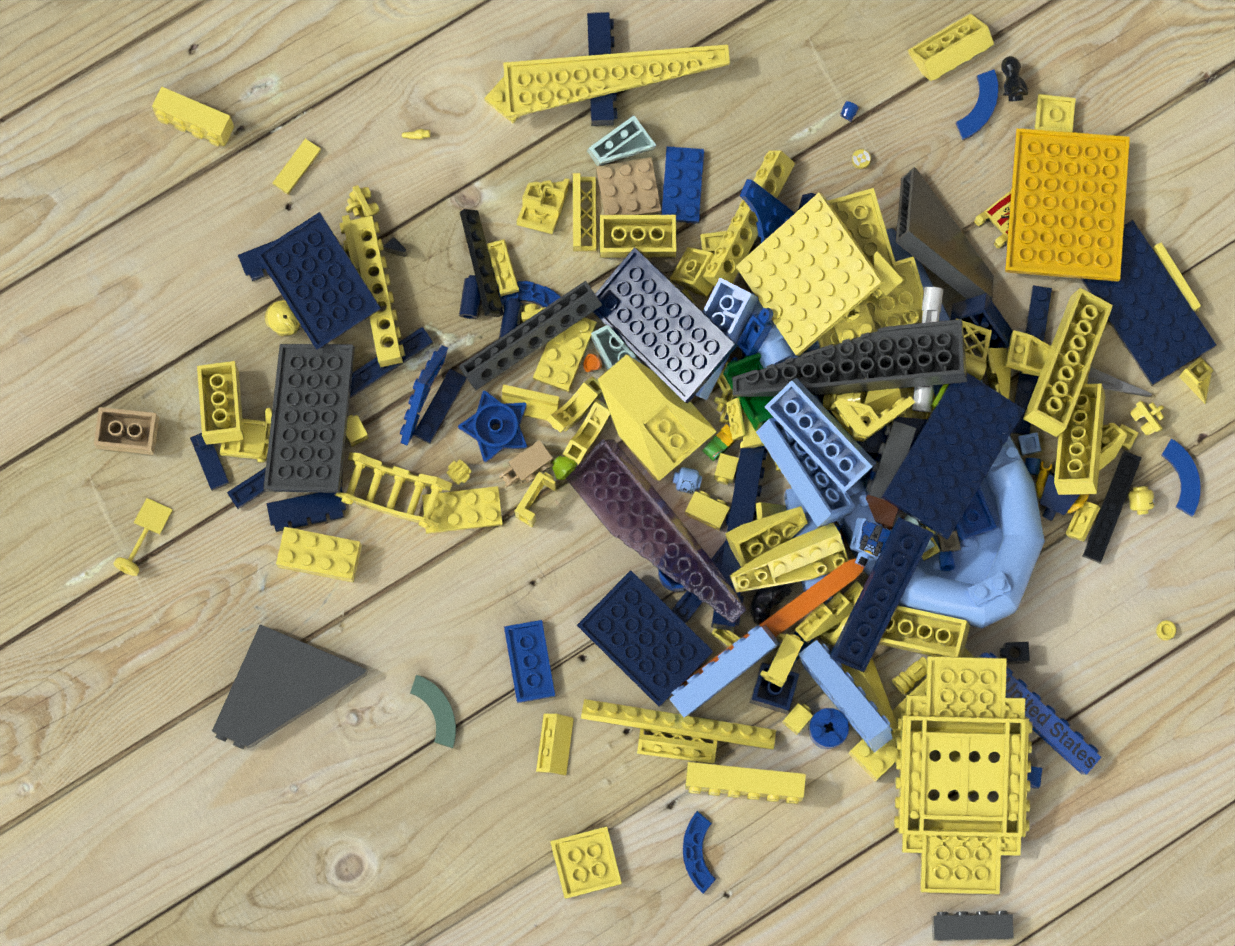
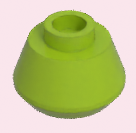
[552,456,577,480]

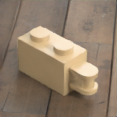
[499,440,553,487]

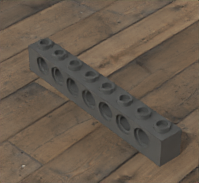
[459,280,602,390]

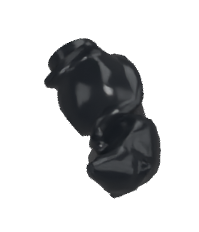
[750,584,792,625]

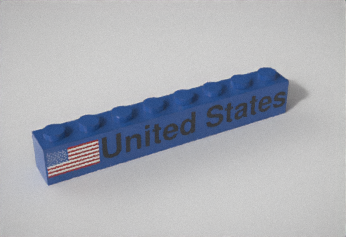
[979,652,1102,775]

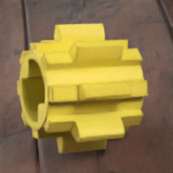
[446,459,472,485]

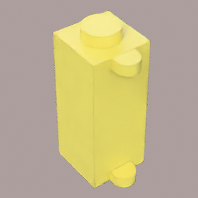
[760,633,804,687]

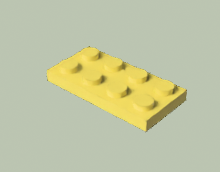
[533,317,597,393]
[422,486,503,534]

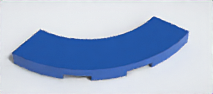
[955,69,998,140]
[497,281,561,308]
[1161,438,1201,517]
[683,811,716,894]

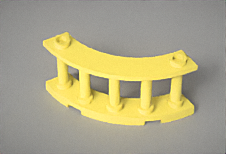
[335,452,452,529]

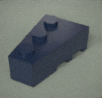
[950,293,1013,348]

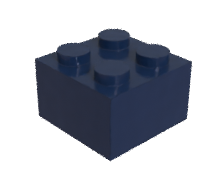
[749,662,799,714]

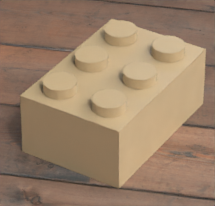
[94,407,159,455]

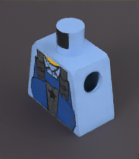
[850,518,891,567]

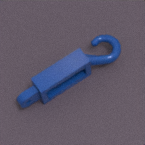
[731,308,773,361]

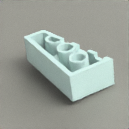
[591,325,645,370]

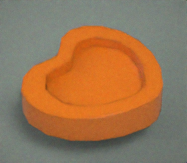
[583,354,602,372]

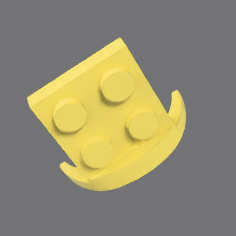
[220,408,272,463]

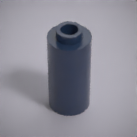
[459,275,481,319]
[499,298,524,339]

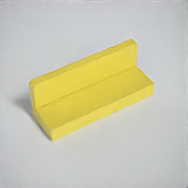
[501,384,560,421]
[536,714,573,775]

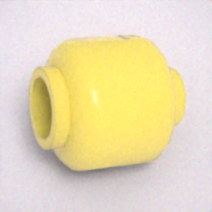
[1129,486,1154,515]

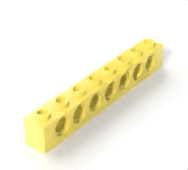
[703,150,795,287]
[350,216,405,367]

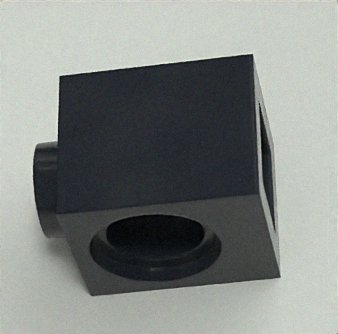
[1000,641,1030,664]

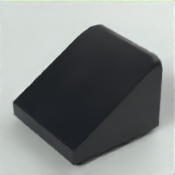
[383,237,407,257]

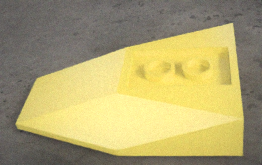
[597,354,717,481]

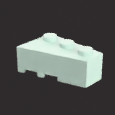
[587,115,656,166]

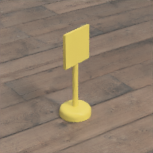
[113,498,173,576]

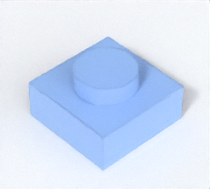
[1018,433,1041,456]

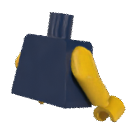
[1036,461,1090,521]

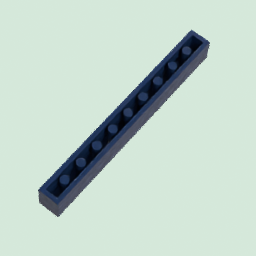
[711,439,768,631]

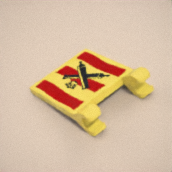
[974,191,1011,249]

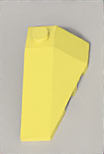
[725,506,807,567]

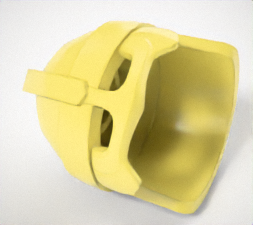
[265,300,300,337]

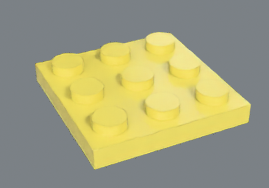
[550,827,622,899]

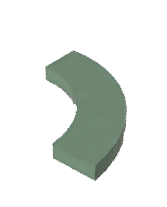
[410,675,456,749]

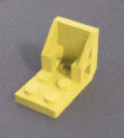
[829,396,915,442]

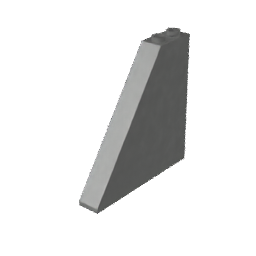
[896,167,994,300]
[212,624,368,749]

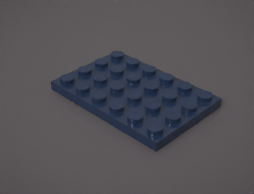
[256,212,381,350]
[577,570,714,707]

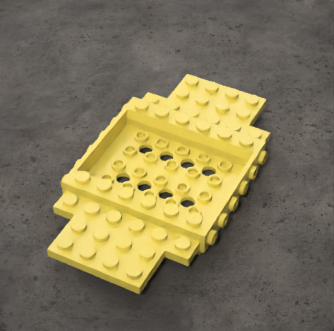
[894,656,1032,894]

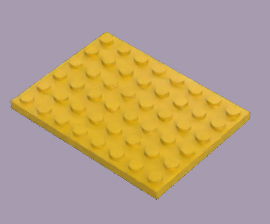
[1005,128,1130,281]

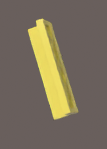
[573,173,596,251]
[1153,243,1201,312]
[637,728,717,764]

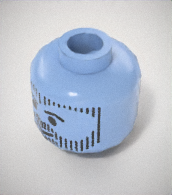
[672,467,702,494]

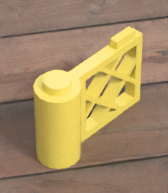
[955,318,992,380]

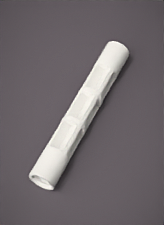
[912,287,943,412]

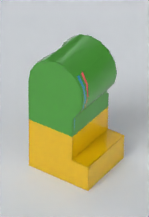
[702,424,737,462]

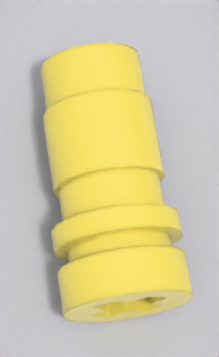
[823,392,865,410]
[892,657,927,695]

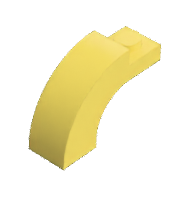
[563,399,610,464]

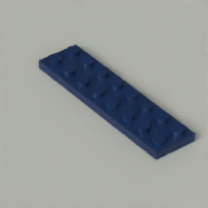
[830,517,933,673]

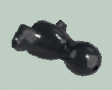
[1001,56,1029,102]

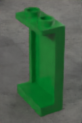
[723,353,775,431]

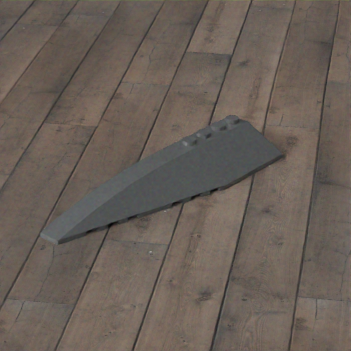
[732,319,967,397]

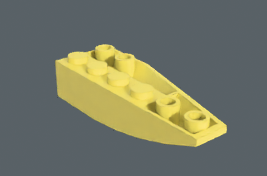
[730,522,849,593]

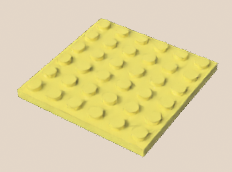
[736,193,884,356]

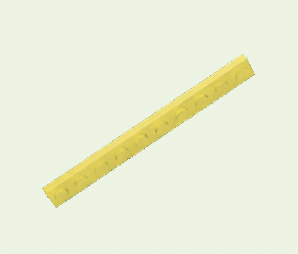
[581,699,776,749]

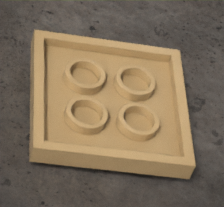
[596,157,661,215]

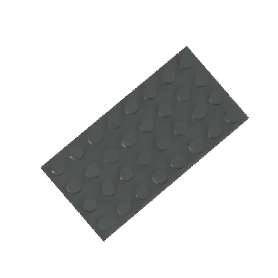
[264,344,355,493]

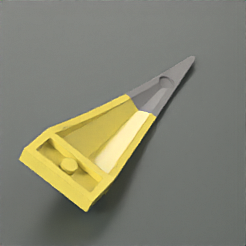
[1005,330,1152,397]

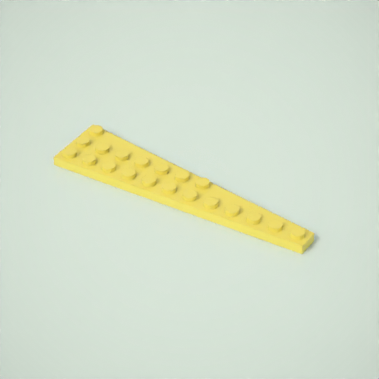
[503,45,730,119]

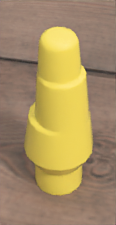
[402,129,430,139]

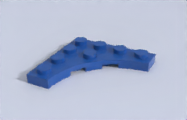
[740,179,795,243]
[400,345,448,445]

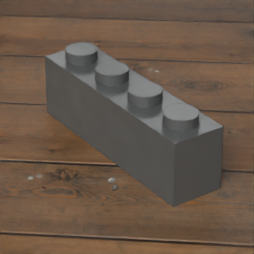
[866,421,916,500]
[932,911,1014,941]

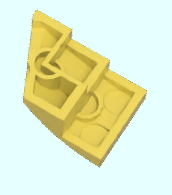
[517,179,570,234]

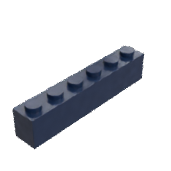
[587,12,617,126]

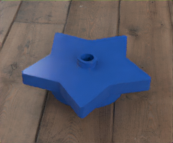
[458,390,527,463]

